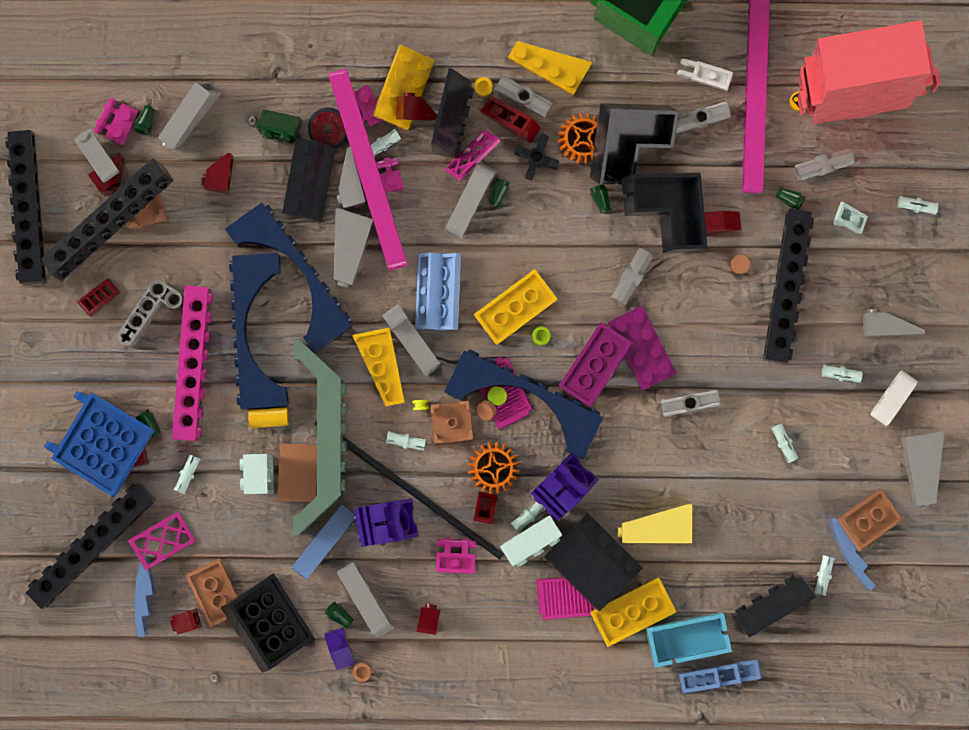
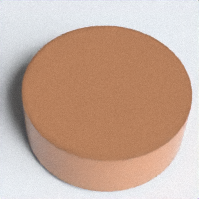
[730,255,750,274]
[476,400,496,420]
[352,662,372,682]

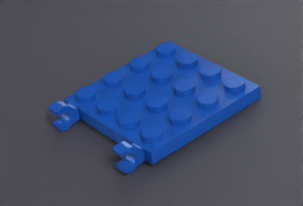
[44,391,155,497]

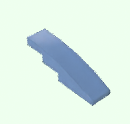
[292,505,355,580]
[828,517,876,591]
[135,556,156,637]
[679,659,762,693]

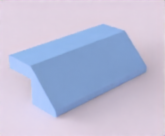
[415,252,461,331]

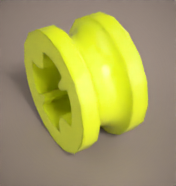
[412,400,430,411]

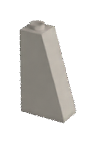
[158,81,222,150]
[334,208,374,289]
[901,432,944,509]

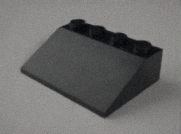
[431,68,475,159]
[544,513,643,612]
[220,573,315,673]

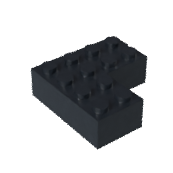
[590,103,679,185]
[621,173,708,253]

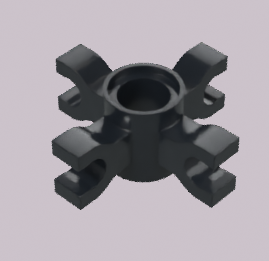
[514,134,559,181]

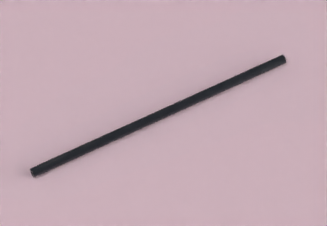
[314,420,504,560]

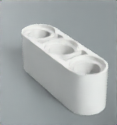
[870,370,918,426]

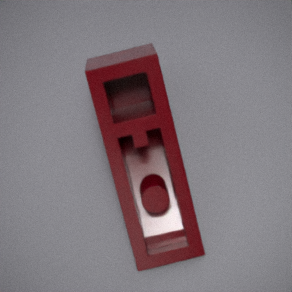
[480,96,541,143]

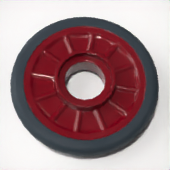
[307,107,347,148]

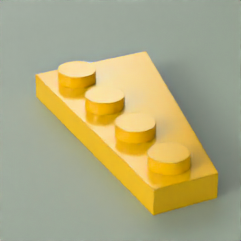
[352,327,405,407]

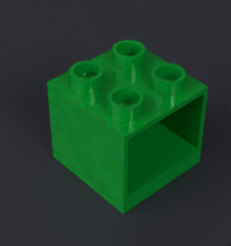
[590,0,687,56]

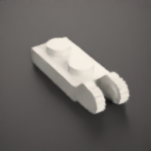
[677,59,733,91]

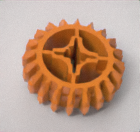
[558,113,598,164]
[468,442,520,494]

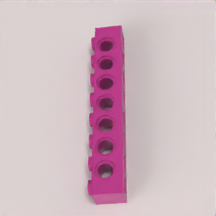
[172,286,213,441]

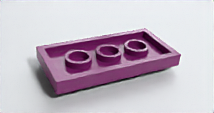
[608,306,677,391]
[559,322,633,407]

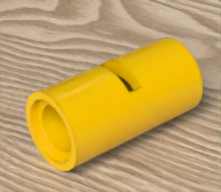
[248,407,289,429]

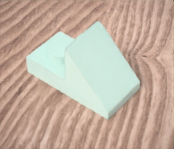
[833,202,868,234]

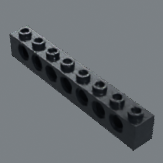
[5,130,46,285]
[41,158,174,281]
[762,208,814,364]
[25,483,156,609]

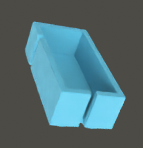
[646,612,732,668]

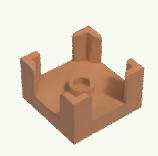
[126,193,168,230]
[430,401,473,444]

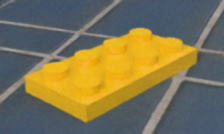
[372,45,435,131]
[474,269,558,346]
[590,577,676,647]

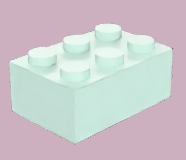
[240,454,274,494]
[500,515,562,567]

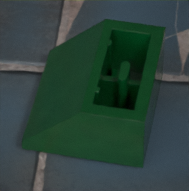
[256,109,302,144]

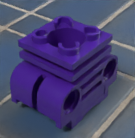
[531,453,599,521]
[354,498,419,547]

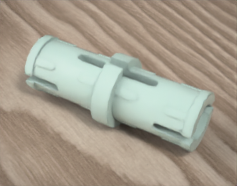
[371,129,401,156]
[897,196,938,215]
[822,364,862,383]
[771,423,799,463]
[386,431,426,451]
[174,454,201,494]
[511,502,546,532]
[814,555,835,596]

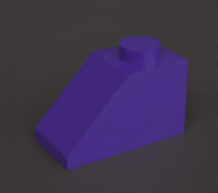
[324,627,355,670]

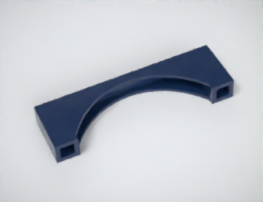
[225,202,353,354]
[229,253,289,410]
[444,349,603,459]

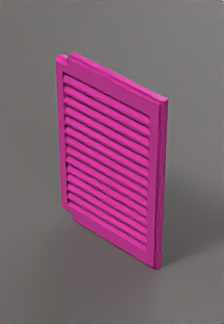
[479,357,533,430]
[536,577,595,620]

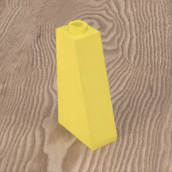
[617,504,692,543]

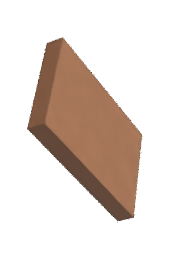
[277,444,317,503]
[836,488,903,551]
[185,558,238,628]

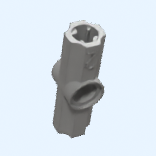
[495,75,553,118]
[676,102,731,134]
[794,148,855,181]
[611,248,653,306]
[660,390,720,417]

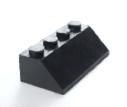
[282,138,336,222]
[732,575,816,638]

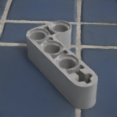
[445,162,498,238]
[117,280,184,347]
[382,304,442,377]
[337,562,395,639]

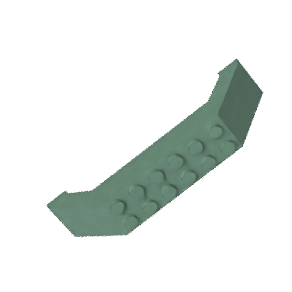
[293,339,347,535]

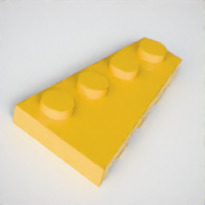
[508,41,592,96]

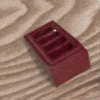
[77,278,121,317]

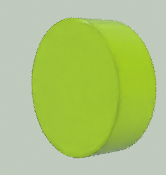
[532,326,551,346]
[488,386,507,406]

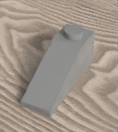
[74,128,119,183]
[336,147,367,210]
[863,309,925,337]

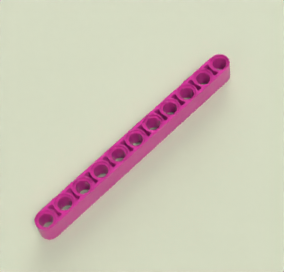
[742,0,770,194]
[328,68,408,271]

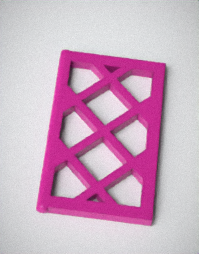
[444,129,500,181]
[128,512,196,570]

